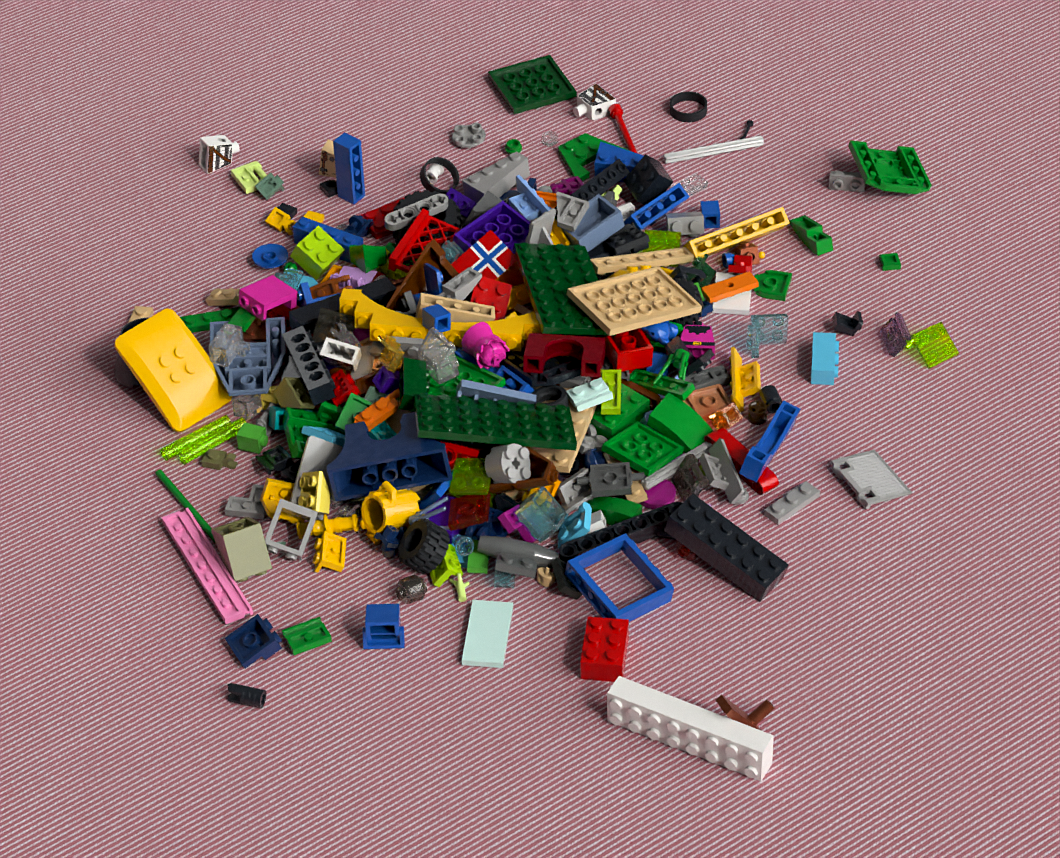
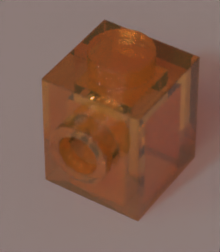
[708,402,743,430]

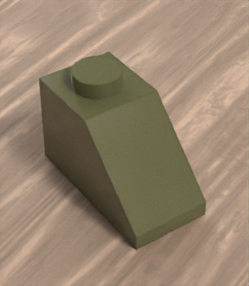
[273,377,315,409]

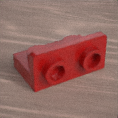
[331,369,361,407]

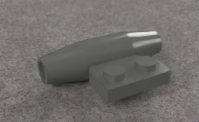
[477,535,559,578]

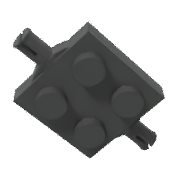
[577,462,645,497]

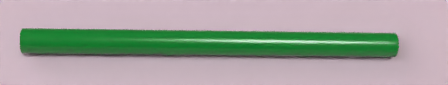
[155,469,216,544]

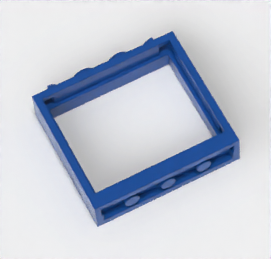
[565,533,674,622]

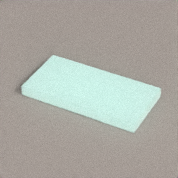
[462,600,513,668]

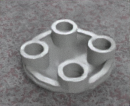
[452,123,486,148]

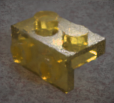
[378,335,405,373]

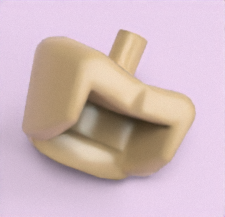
[536,567,556,587]

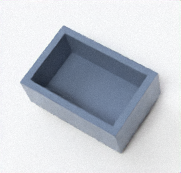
[561,194,625,252]

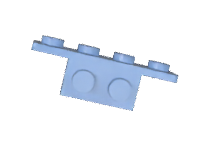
[508,175,552,221]

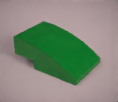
[647,393,713,453]

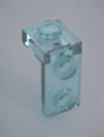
[274,268,304,290]

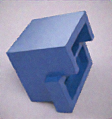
[362,603,405,649]

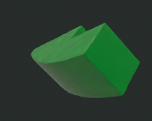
[789,215,834,256]
[587,497,642,525]

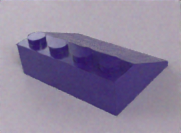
[451,201,531,256]

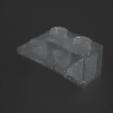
[417,327,459,385]

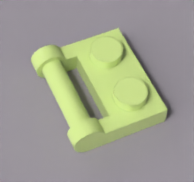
[231,161,267,194]

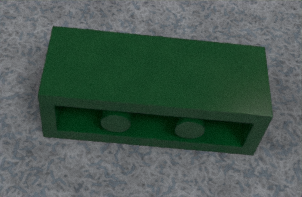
[399,357,429,412]

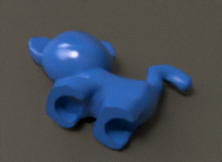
[641,321,678,345]

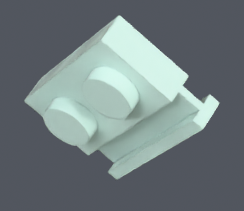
[566,378,613,412]

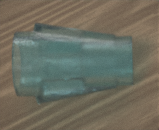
[452,534,474,556]

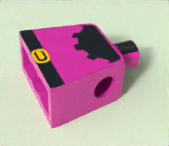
[681,321,715,360]

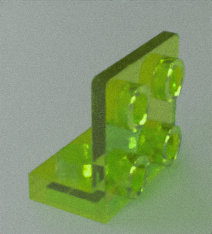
[643,230,682,268]
[903,322,959,369]
[449,458,491,495]

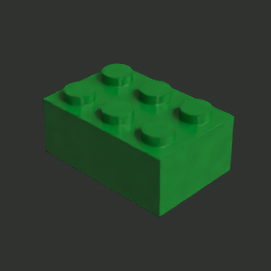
[587,383,650,441]

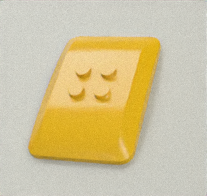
[114,309,232,432]

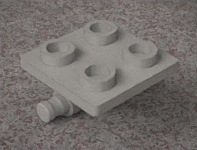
[525,208,556,245]

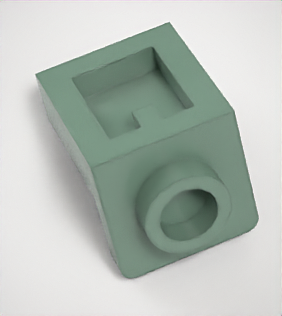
[255,172,285,200]

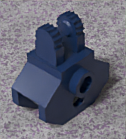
[465,506,508,540]

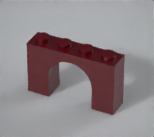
[523,333,605,378]

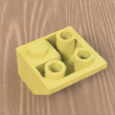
[298,471,331,515]

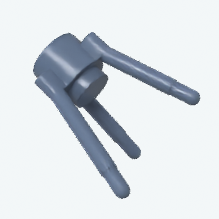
[409,497,451,530]

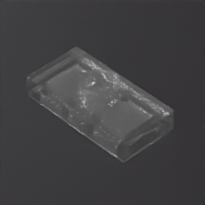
[669,173,708,196]

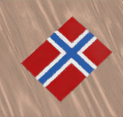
[451,229,517,280]

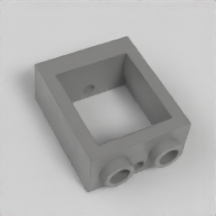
[265,499,318,561]

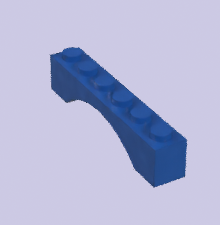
[739,401,801,482]

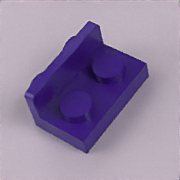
[446,187,477,218]

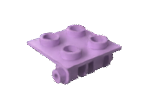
[330,266,377,289]

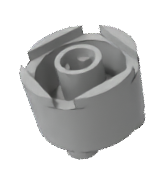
[485,443,531,484]

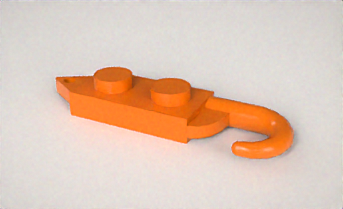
[354,389,399,431]

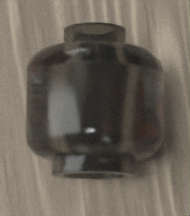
[395,575,427,604]

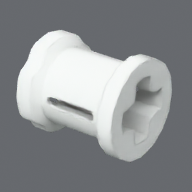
[426,163,444,184]

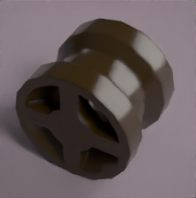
[748,401,767,425]

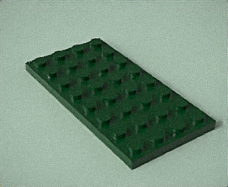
[513,243,616,336]
[414,393,577,451]

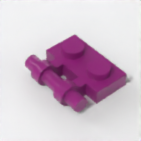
[550,176,584,195]

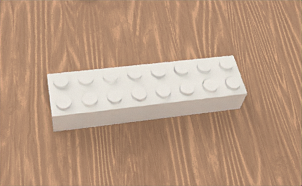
[607,676,774,781]

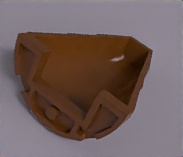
[386,239,472,317]
[451,442,558,496]

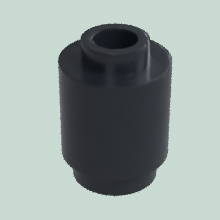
[759,385,783,413]

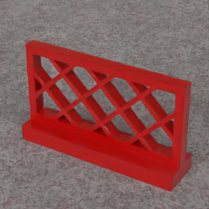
[388,209,461,273]

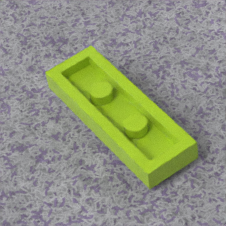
[601,370,621,415]

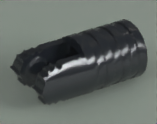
[228,683,267,708]

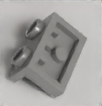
[829,171,865,192]

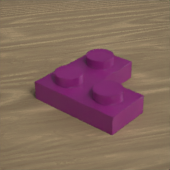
[498,504,542,543]

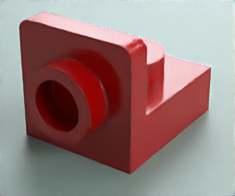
[728,255,753,274]

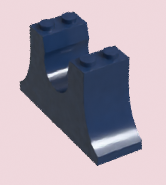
[327,412,453,502]

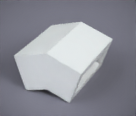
[586,510,607,535]

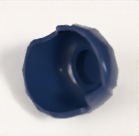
[583,448,607,471]

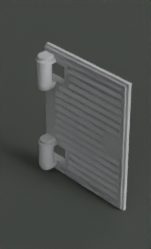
[830,450,912,509]

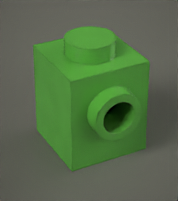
[236,422,268,454]

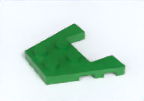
[558,133,627,181]

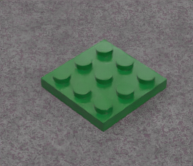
[602,421,684,477]

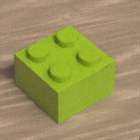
[290,225,345,280]

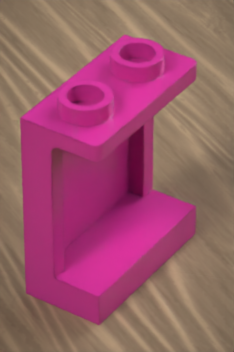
[238,275,298,321]

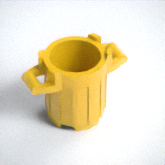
[360,481,423,545]

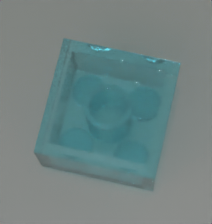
[515,487,568,543]

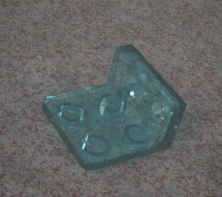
[746,314,788,358]

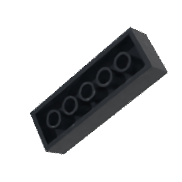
[664,494,789,602]

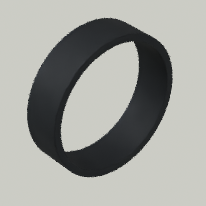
[670,91,707,123]
[420,157,459,195]

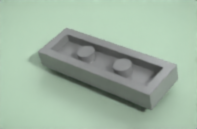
[764,481,820,525]

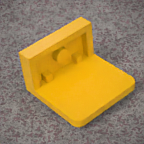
[260,478,305,524]

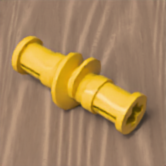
[296,514,359,539]

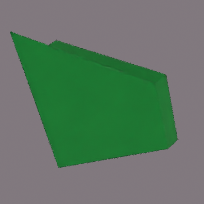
[349,244,387,273]

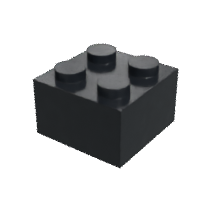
[623,154,673,205]

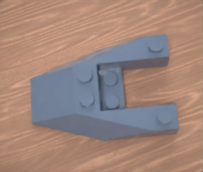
[210,317,287,396]

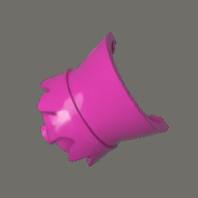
[461,322,510,369]

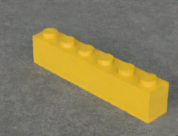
[683,207,790,263]

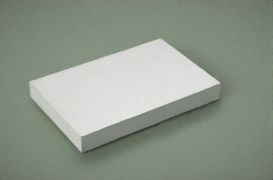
[712,272,752,315]

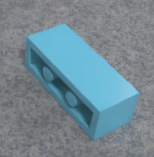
[811,332,839,385]

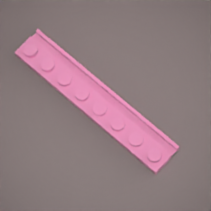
[162,508,253,624]

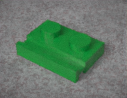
[282,617,332,655]

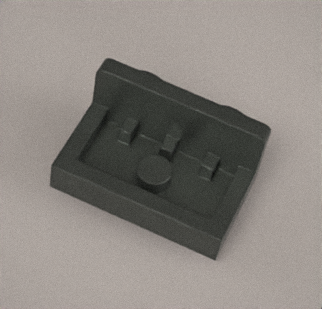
[551,557,585,600]

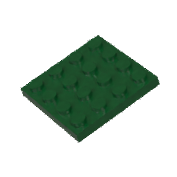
[488,55,577,114]

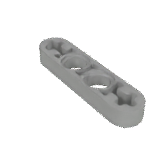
[384,193,448,231]

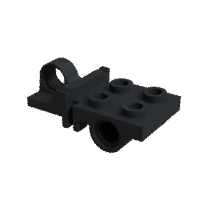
[603,222,650,256]

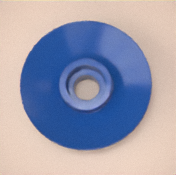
[252,244,288,269]

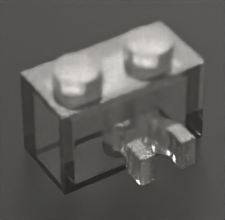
[208,323,250,367]

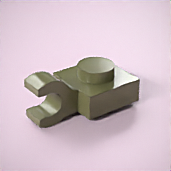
[201,449,238,470]

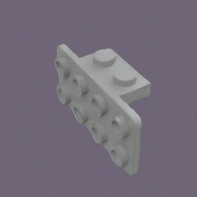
[289,436,343,520]

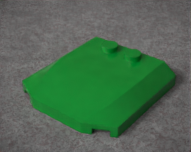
[848,140,932,194]
[283,407,345,460]

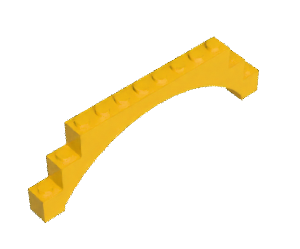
[340,288,542,351]

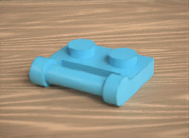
[557,502,592,548]

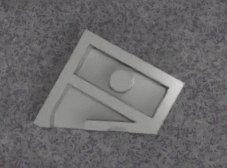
[556,192,590,232]

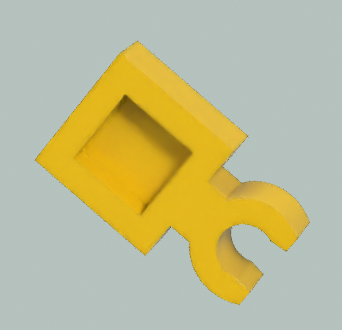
[265,207,296,235]

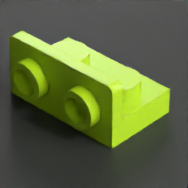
[430,544,463,587]

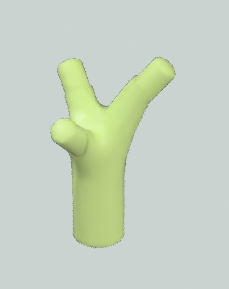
[449,573,469,602]

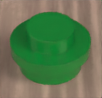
[505,139,522,154]

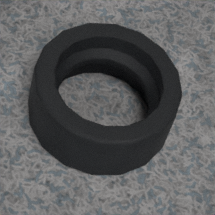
[532,385,569,407]

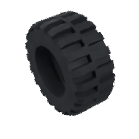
[393,190,461,254]

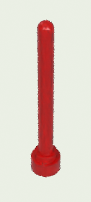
[608,104,637,153]

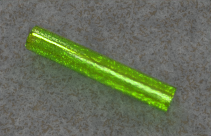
[160,415,232,461]
[178,417,247,465]

